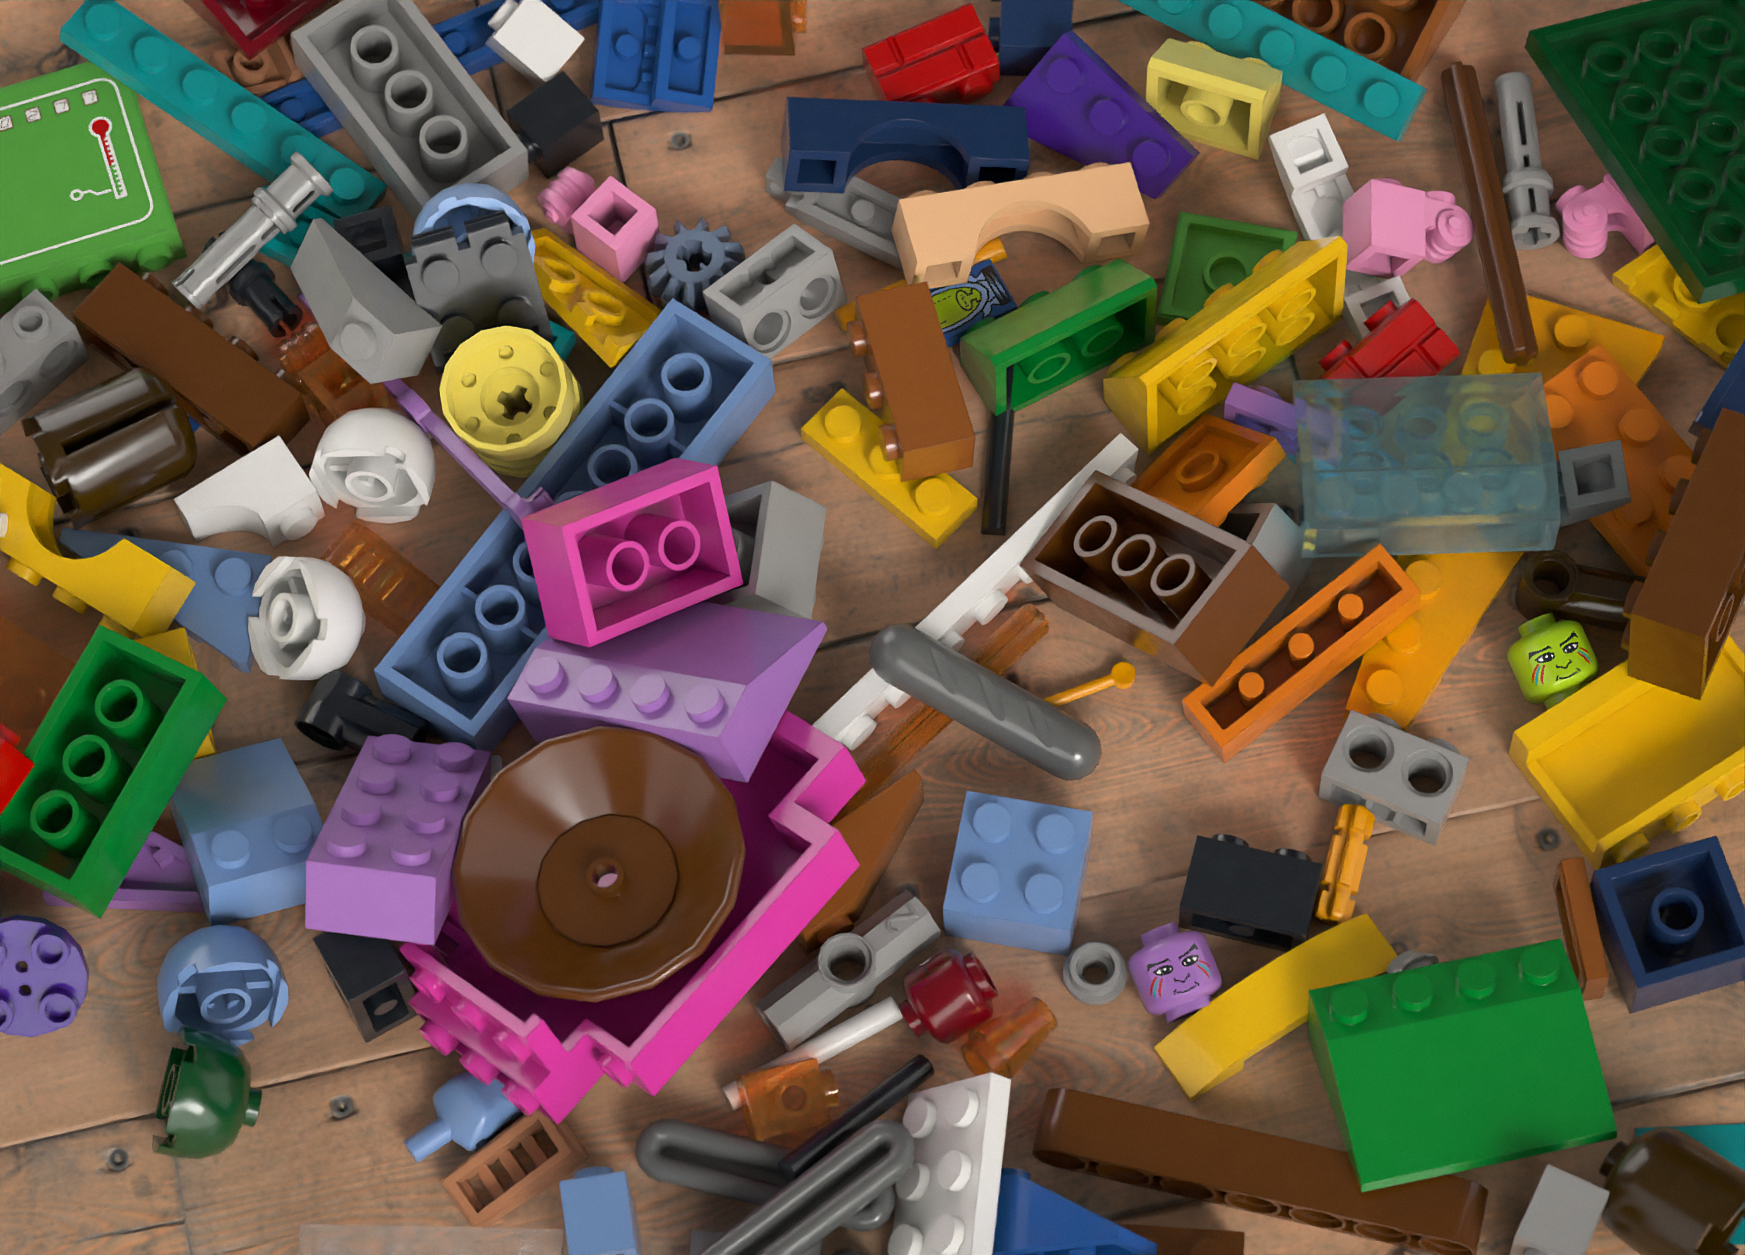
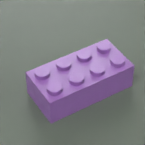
[305,734,492,945]

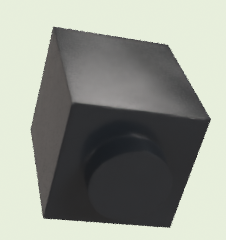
[506,71,604,179]

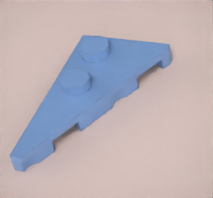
[59,527,273,673]

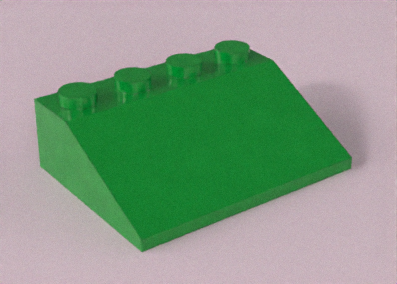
[1308,938,1618,1192]

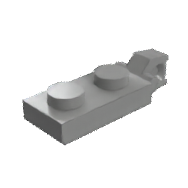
[765,157,902,270]

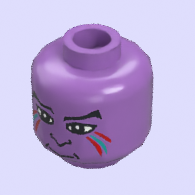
[1128,922,1222,1023]

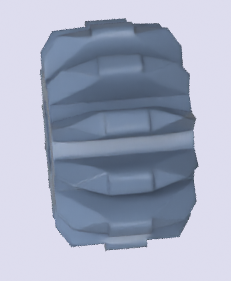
[645,217,745,316]

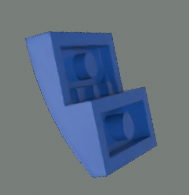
[589,0,724,113]

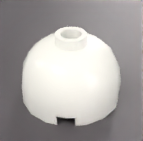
[309,407,436,524]
[248,556,366,680]

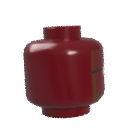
[898,948,999,1044]

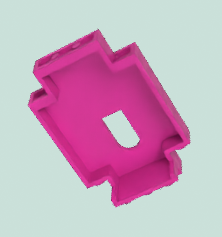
[399,710,866,1125]

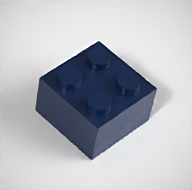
[1590,835,1745,1014]

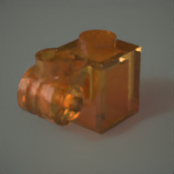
[276,321,391,427]

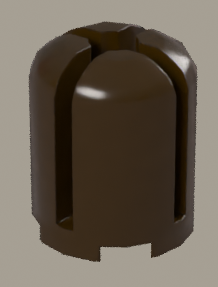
[21,367,197,531]

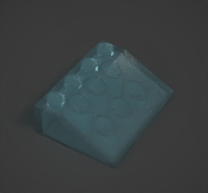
[1292,373,1561,558]

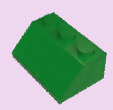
[960,258,1158,416]

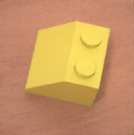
[1146,38,1283,160]

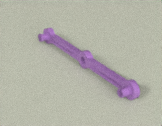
[297,293,555,531]

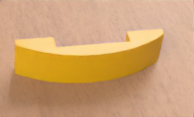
[1154,913,1398,1102]

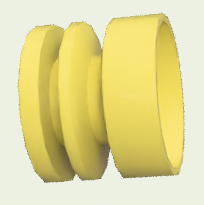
[439,326,587,478]

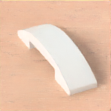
[1268,114,1410,342]

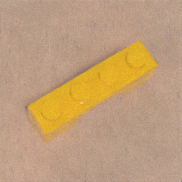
[0,463,196,640]

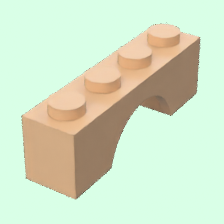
[891,162,1150,289]

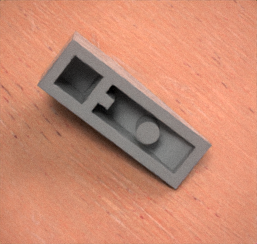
[290,218,442,384]

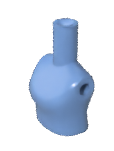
[403,1072,524,1163]

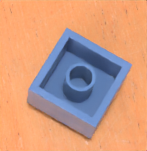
[943,791,1093,956]

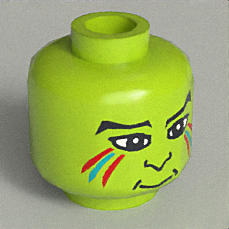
[1507,613,1600,710]

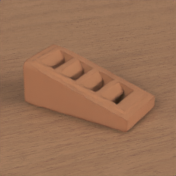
[440,1110,590,1233]

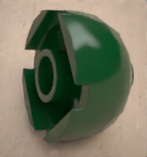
[152,1026,262,1159]

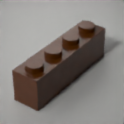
[72,262,310,457]

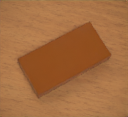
[1553,856,1609,1001]

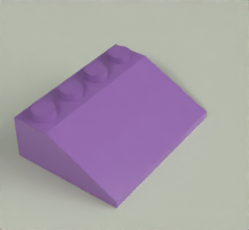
[507,601,827,783]

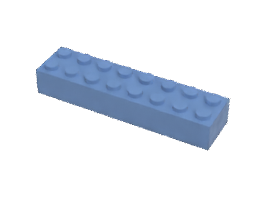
[374,298,776,752]

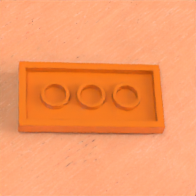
[1503,343,1697,580]

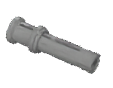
[1494,72,1560,250]
[171,152,334,309]

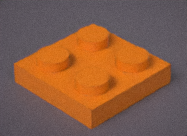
[1130,413,1287,527]

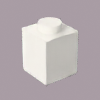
[485,0,585,88]

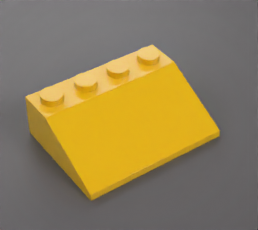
[1103,236,1348,456]

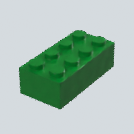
[0,625,228,919]

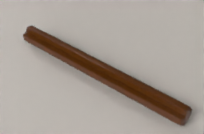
[1441,61,1539,367]

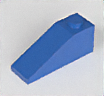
[992,1168,1157,1255]

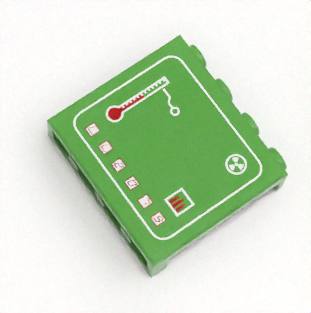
[0,61,187,314]

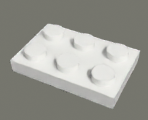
[888,1072,1011,1255]

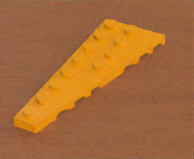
[1344,295,1665,732]

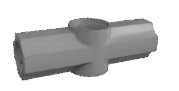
[754,890,941,1052]

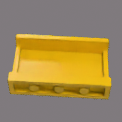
[1508,626,1745,870]

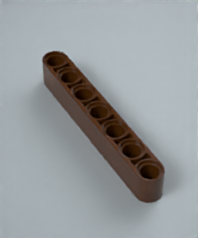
[1032,1088,1489,1255]

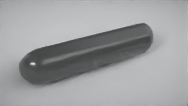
[869,624,1102,781]
[635,1119,895,1232]
[698,1119,916,1255]

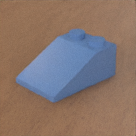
[169,738,323,927]

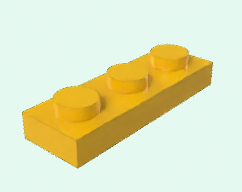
[800,388,978,550]

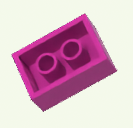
[521,458,743,647]

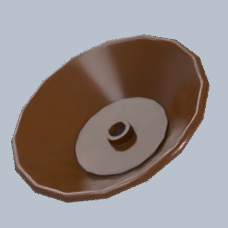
[451,725,746,1002]

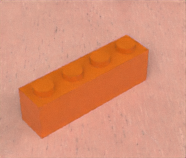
[1182,543,1421,764]

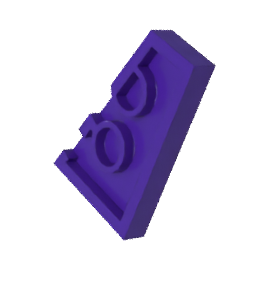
[1002,30,1200,199]

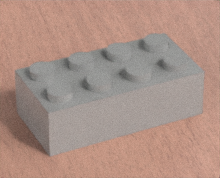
[291,0,529,221]

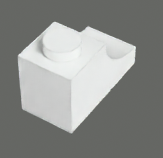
[174,436,326,547]

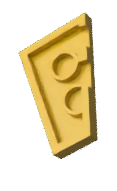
[531,227,662,368]

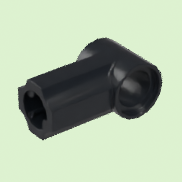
[294,669,430,753]

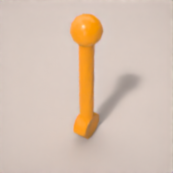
[1043,662,1136,707]

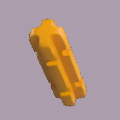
[1314,804,1375,926]

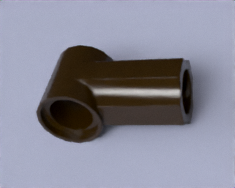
[1515,549,1646,632]

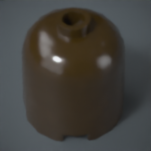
[1599,1127,1745,1255]

